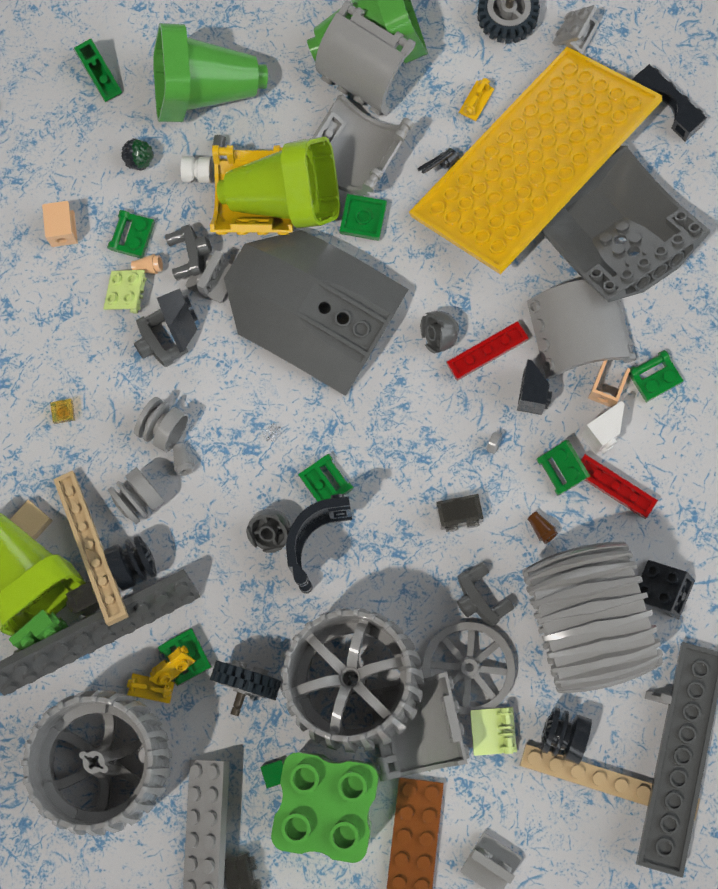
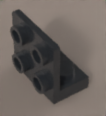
[639,560,695,620]

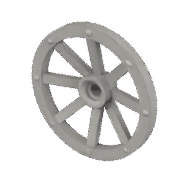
[423,622,515,715]

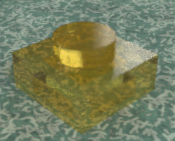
[50,399,75,424]

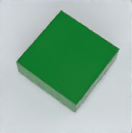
[260,760,283,789]

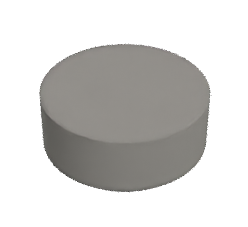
[487,432,502,454]

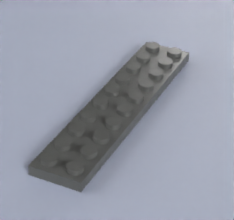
[0,569,200,696]
[636,642,718,878]

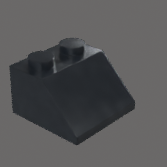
[157,288,198,353]
[517,359,552,415]

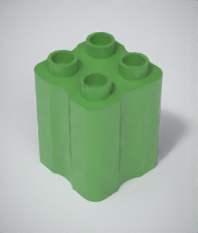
[271,752,379,863]

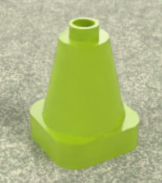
[217,137,340,228]
[0,513,87,636]

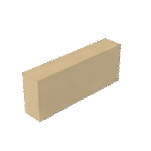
[10,500,53,540]

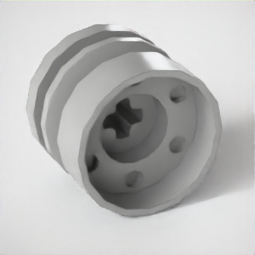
[134,397,189,453]
[108,467,165,524]

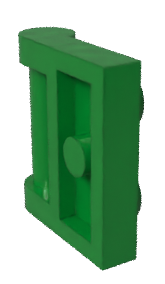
[107,210,155,259]
[629,350,683,403]
[536,440,590,496]
[298,454,354,502]
[158,628,212,686]

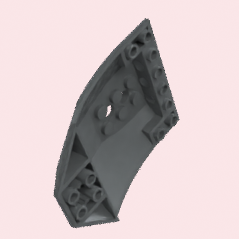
[541,146,710,303]
[224,230,409,396]

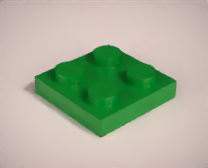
[339,194,387,241]

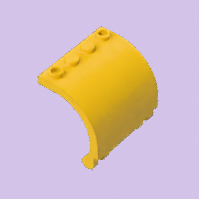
[210,145,294,235]

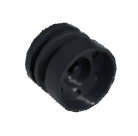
[104,535,157,591]
[541,707,592,764]

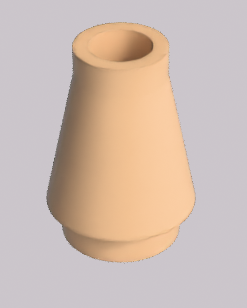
[131,254,163,274]

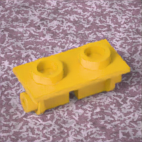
[458,78,494,121]
[148,646,195,688]
[127,673,175,704]

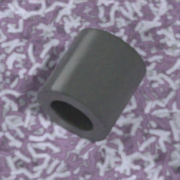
[212,135,226,147]

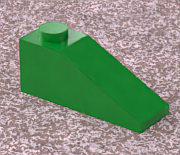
[73,38,122,102]

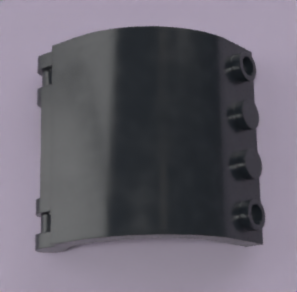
[286,494,352,594]

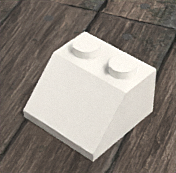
[581,401,624,454]

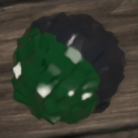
[121,138,154,171]

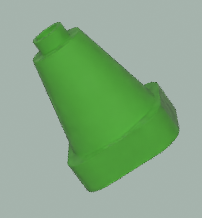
[307,0,428,64]
[153,23,268,122]

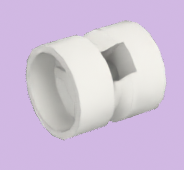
[181,156,213,183]

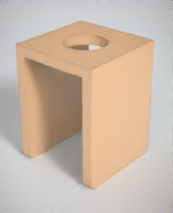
[42,201,78,247]
[588,360,630,408]

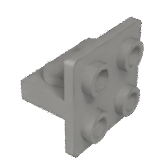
[553,5,599,54]
[185,250,232,303]
[461,833,522,889]

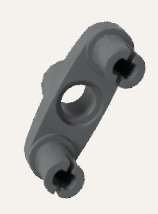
[165,224,212,281]
[134,309,188,367]
[457,562,514,626]

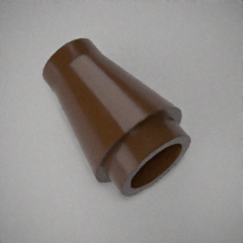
[527,511,558,544]

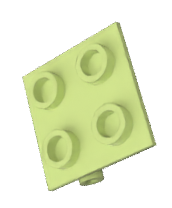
[103,270,147,314]
[470,707,517,756]

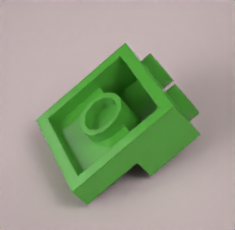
[9,610,69,650]

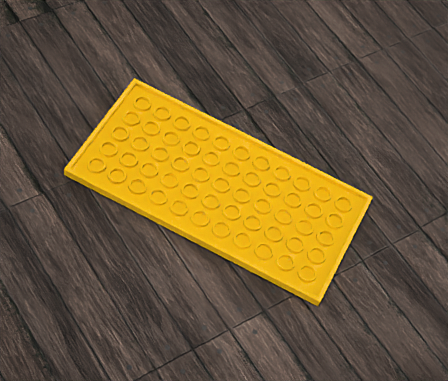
[409,47,662,275]

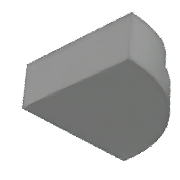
[645,690,672,705]

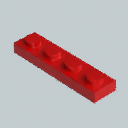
[446,321,529,381]
[581,454,658,519]

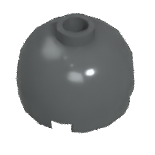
[420,311,459,353]
[246,509,290,553]

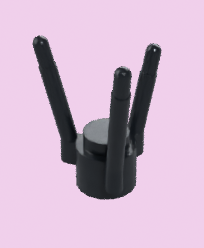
[418,148,459,174]

